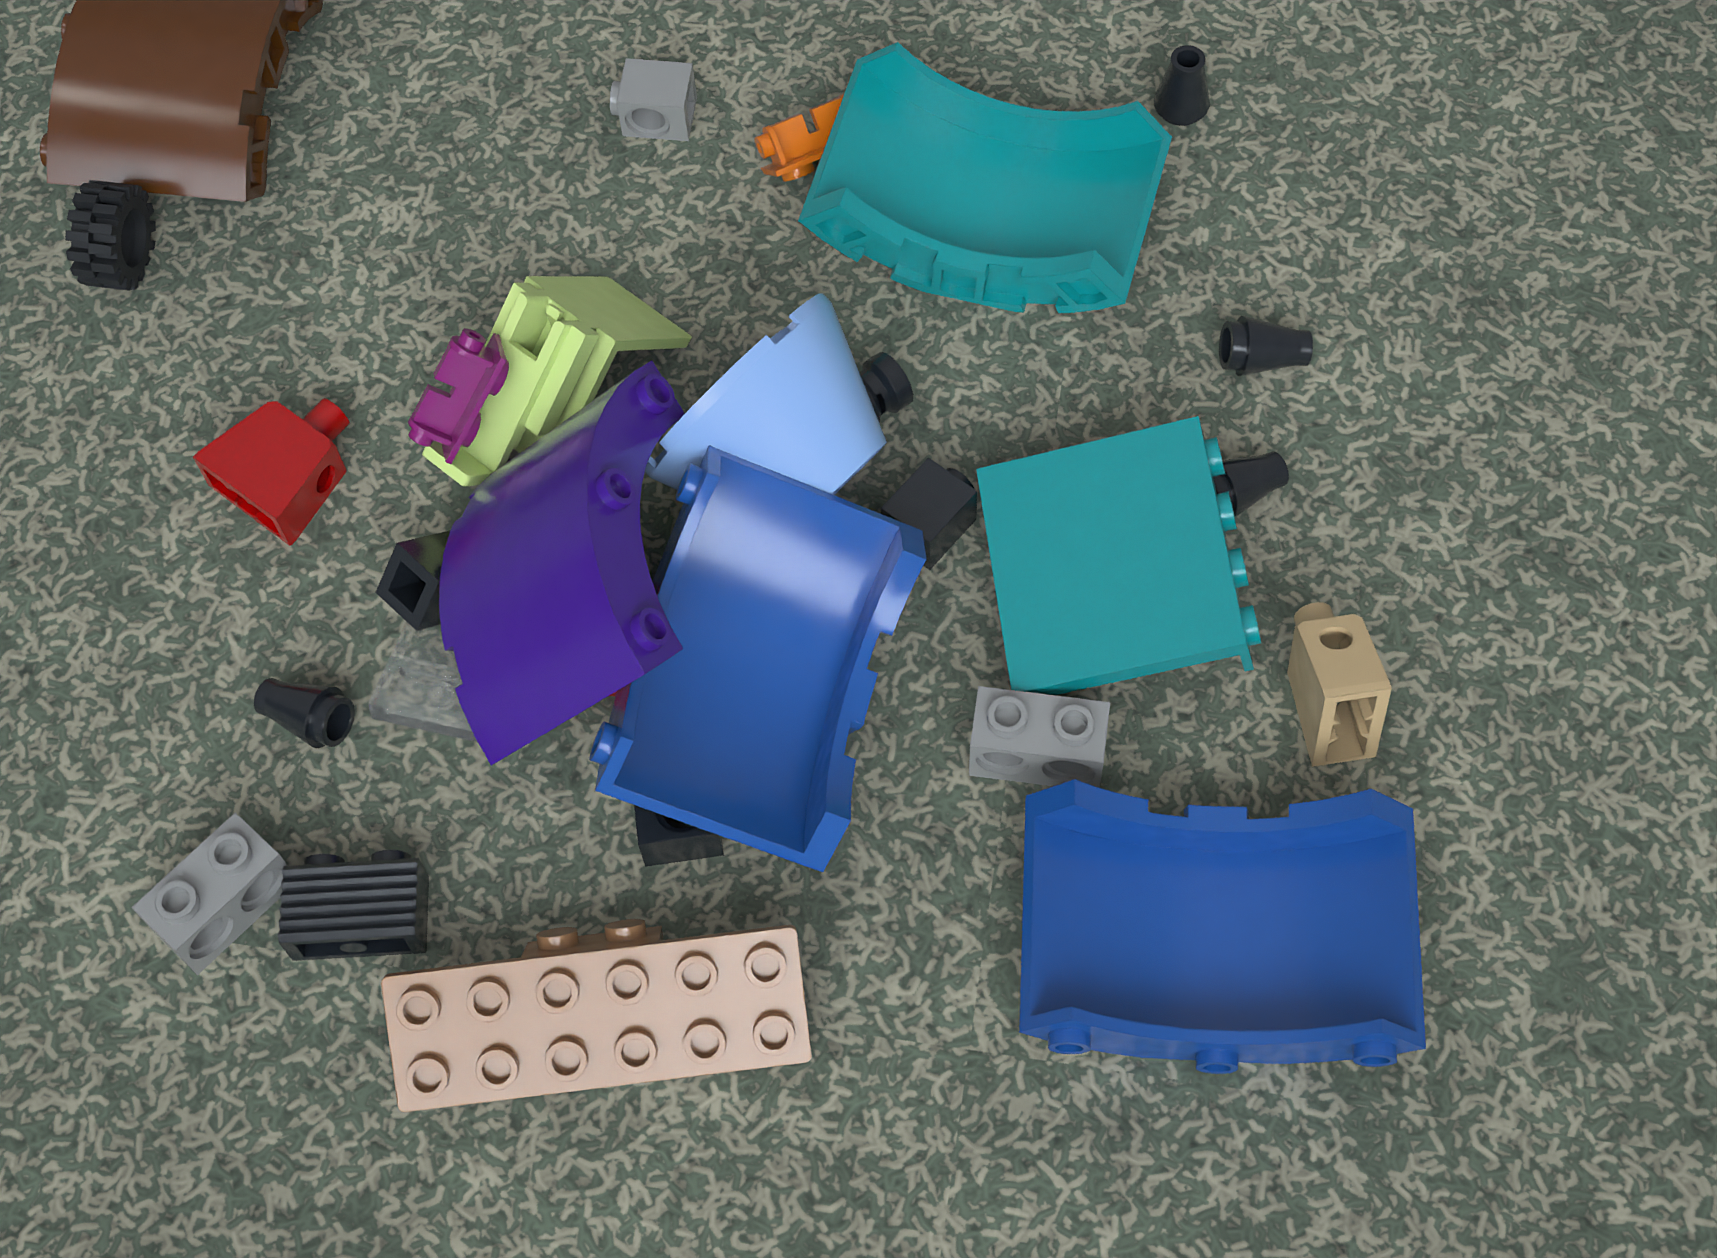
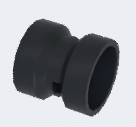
[859,352,914,423]

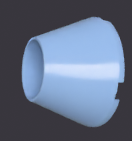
[645,293,887,495]

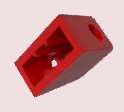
[193,398,350,546]

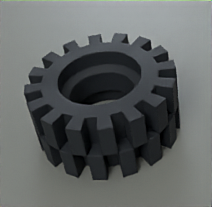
[65,180,156,291]

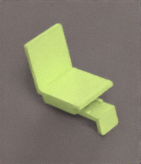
[422,276,692,486]

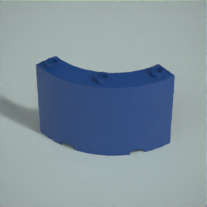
[589,445,926,872]
[1019,779,1426,1074]

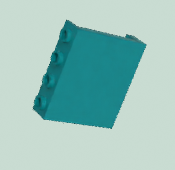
[976,416,1262,695]

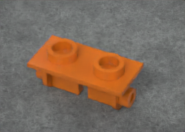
[755,94,844,182]

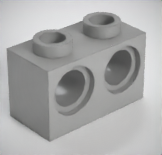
[969,686,1110,788]
[131,813,287,975]

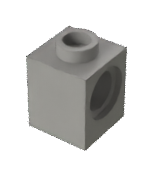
[610,58,697,141]

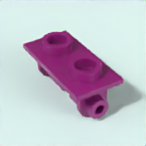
[408,328,509,464]

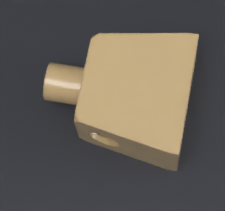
[1287,602,1392,767]

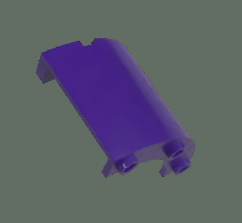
[439,361,685,766]

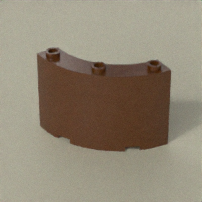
[40,0,323,202]

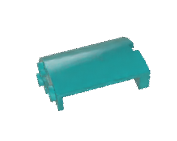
[798,42,1172,313]

